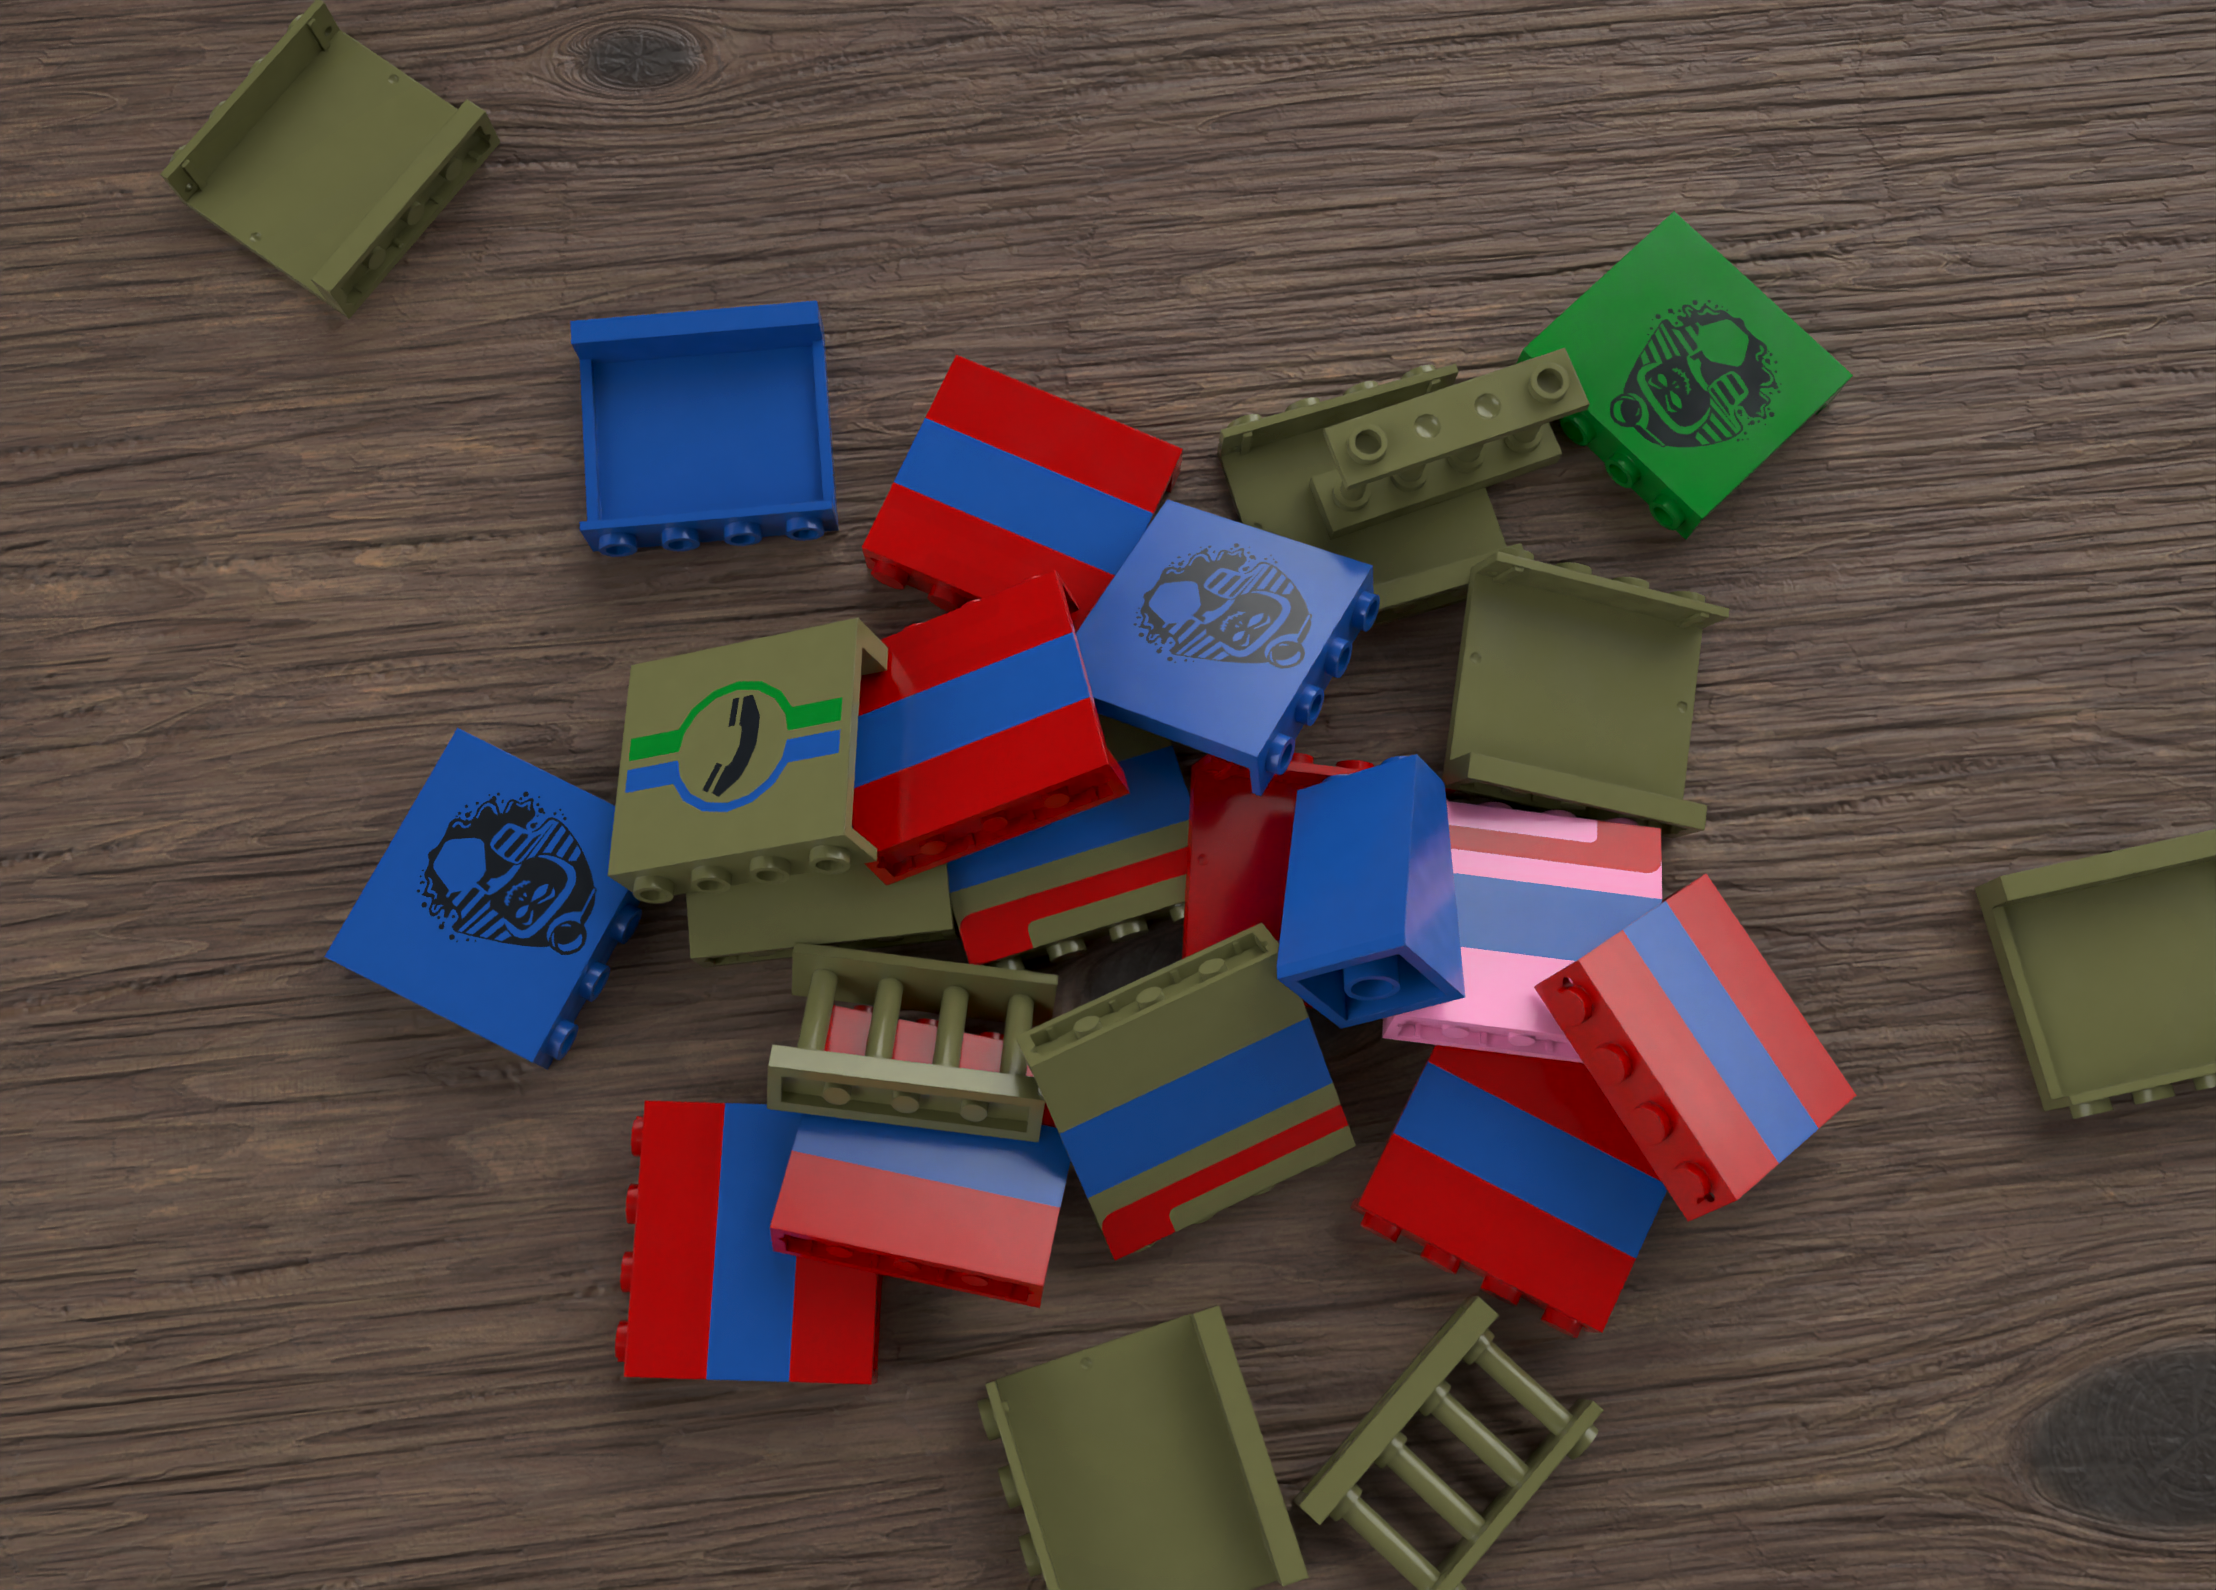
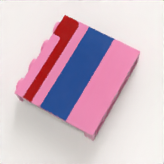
[1382,798,1662,1063]

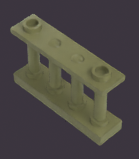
[1309,348,1590,540]
[767,942,1058,1142]
[1293,1296,1604,1590]

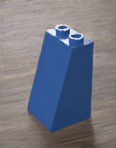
[1277,754,1466,1029]

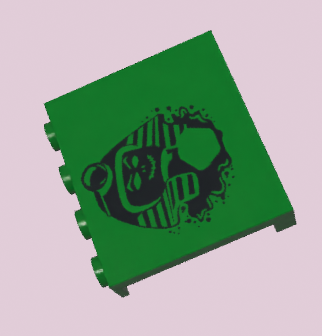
[1516,211,1853,540]

